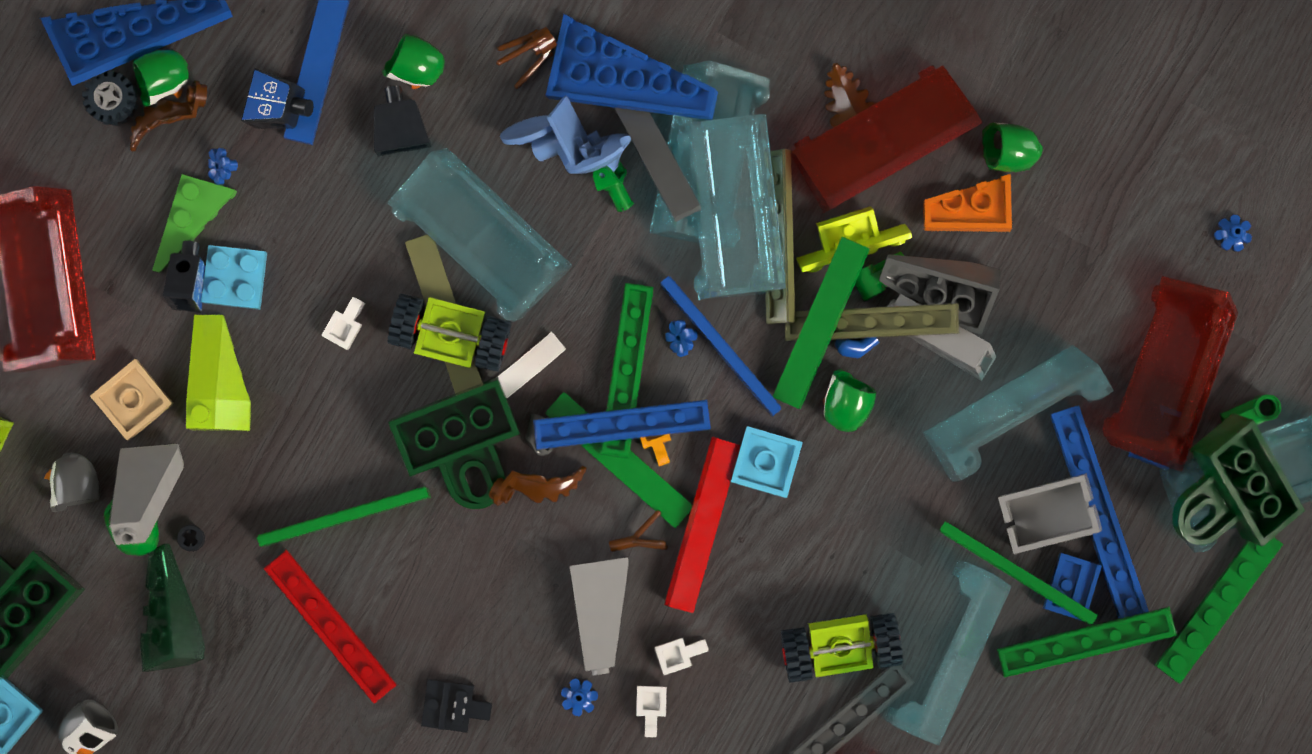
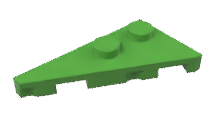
[152,174,237,273]

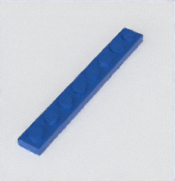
[1050,405,1149,619]

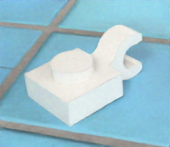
[321,297,365,350]
[655,638,709,675]
[637,686,666,737]

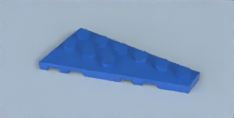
[40,0,233,86]
[546,14,718,120]

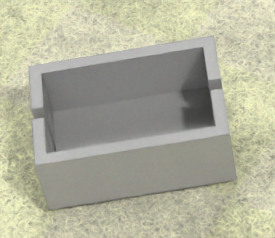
[998,473,1102,554]

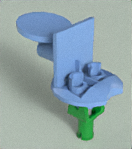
[500,96,634,212]

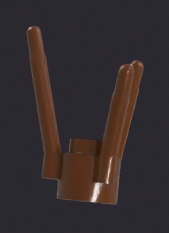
[496,27,557,89]

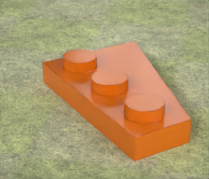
[923,174,1012,232]

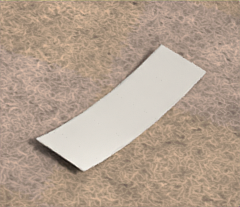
[497,331,566,398]

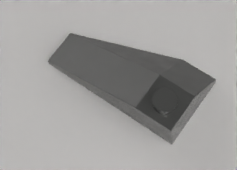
[879,254,1001,335]

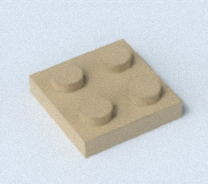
[90,359,174,441]

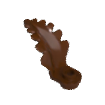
[824,63,882,159]
[130,80,207,151]
[489,465,587,506]

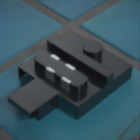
[421,679,492,733]

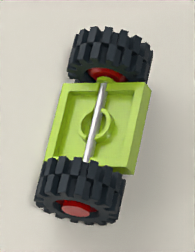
[388,293,511,372]
[781,613,903,683]

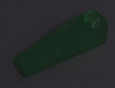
[140,543,205,672]

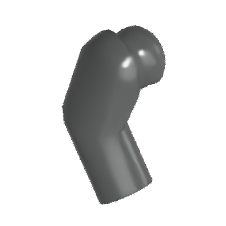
[526,414,553,456]

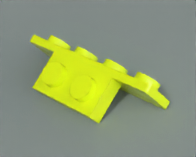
[796,206,912,273]

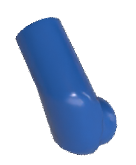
[835,337,879,359]

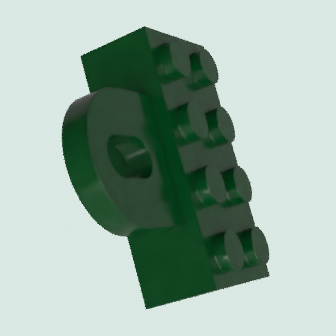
[388,377,520,509]
[1172,413,1305,547]
[0,551,85,679]

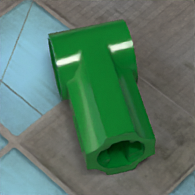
[855,251,904,302]
[1219,394,1281,425]

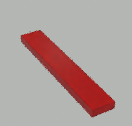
[664,437,741,613]
[263,550,398,704]

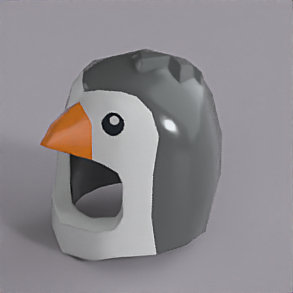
[44,452,100,512]
[58,700,118,754]

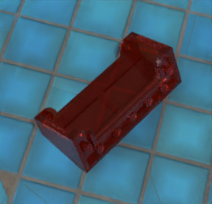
[791,65,983,213]
[0,186,96,372]
[1103,276,1239,472]

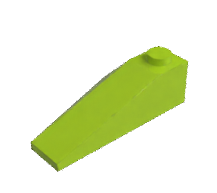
[186,315,251,431]

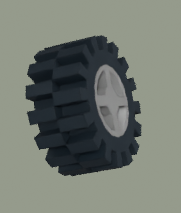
[82,70,139,126]

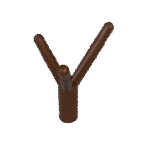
[609,510,668,552]

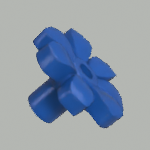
[208,148,238,185]
[1214,215,1252,252]
[665,320,697,357]
[561,679,598,716]

